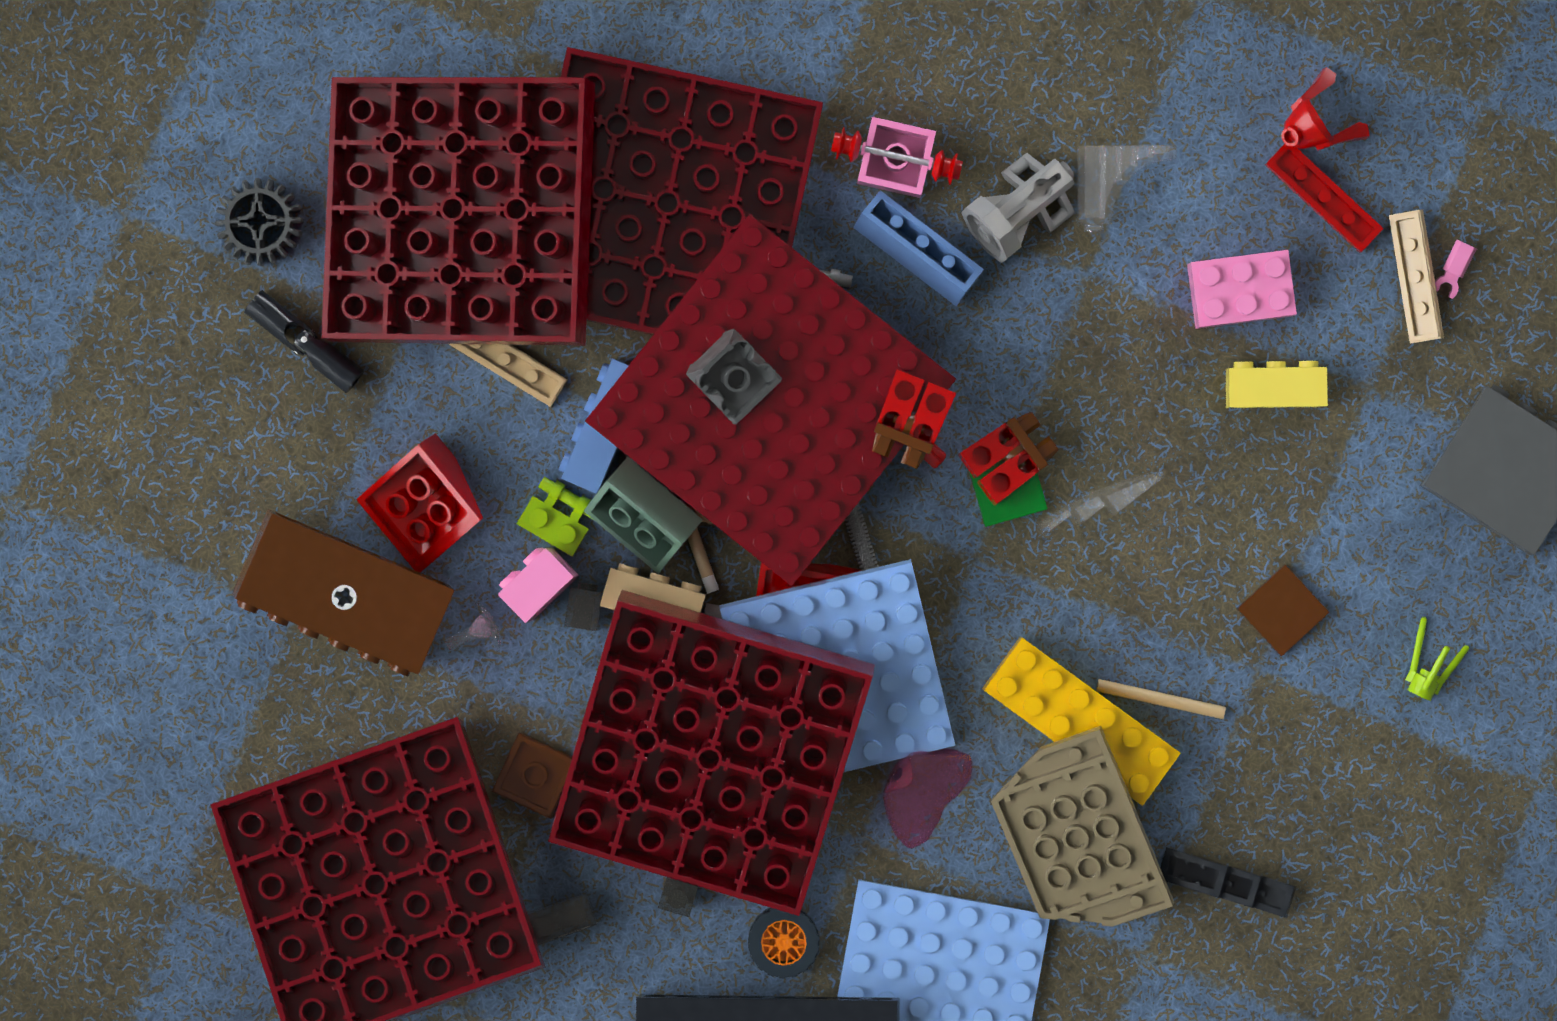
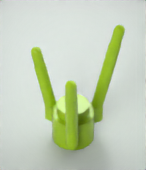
[1405,617,1469,701]

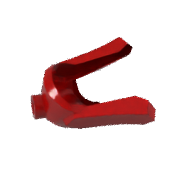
[1281,67,1370,151]

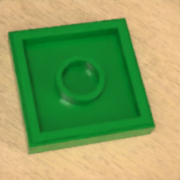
[969,460,1048,527]

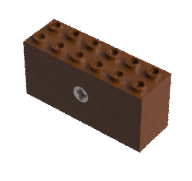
[232,509,455,677]

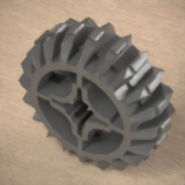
[215,178,304,266]

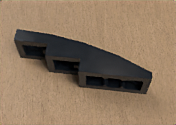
[1160,847,1297,918]

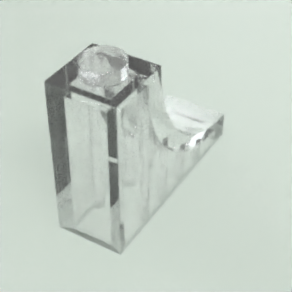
[1076,145,1177,232]

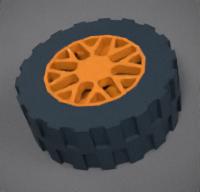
[748,908,820,979]

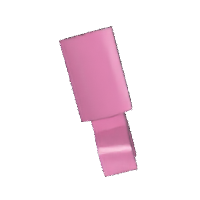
[1435,240,1477,299]

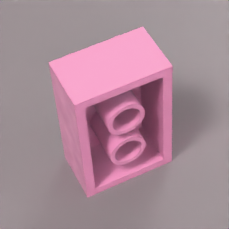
[1187,250,1297,329]

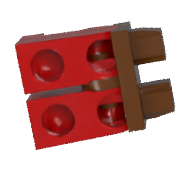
[872,369,956,469]
[958,412,1059,506]

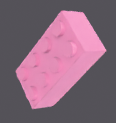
[498,547,579,623]

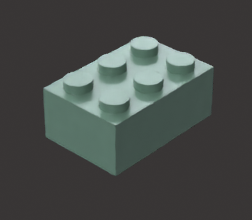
[584,457,703,574]

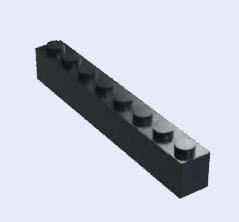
[636,994,900,1021]

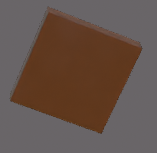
[1236,565,1329,656]
[491,732,572,819]

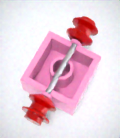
[831,117,963,198]

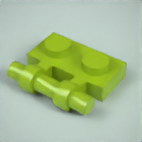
[516,476,593,557]

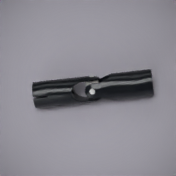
[244,290,364,393]

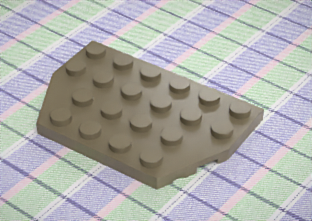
[991,726,1174,927]

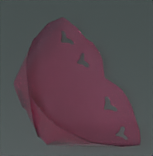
[883,748,972,849]

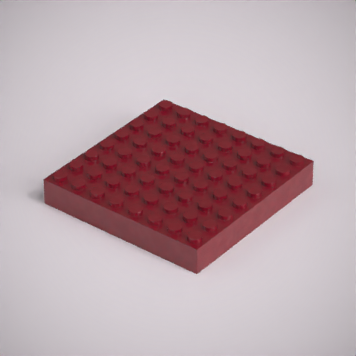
[561,47,823,335]
[321,77,595,346]
[585,214,956,586]
[548,590,875,916]
[210,717,546,1021]

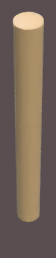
[1096,679,1226,719]

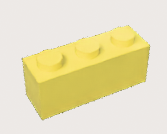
[1226,361,1328,408]

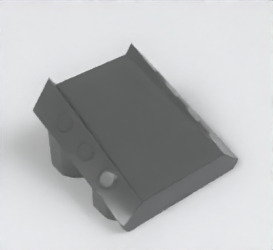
[686,328,782,424]

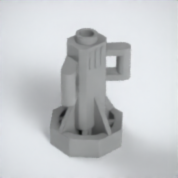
[961,153,1075,263]

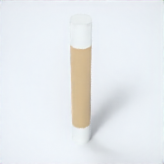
[680,499,719,594]

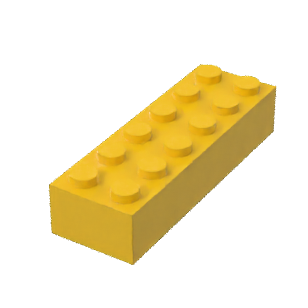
[982,637,1181,806]

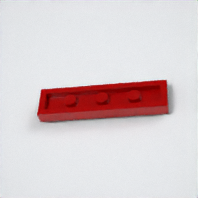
[1265,143,1384,253]

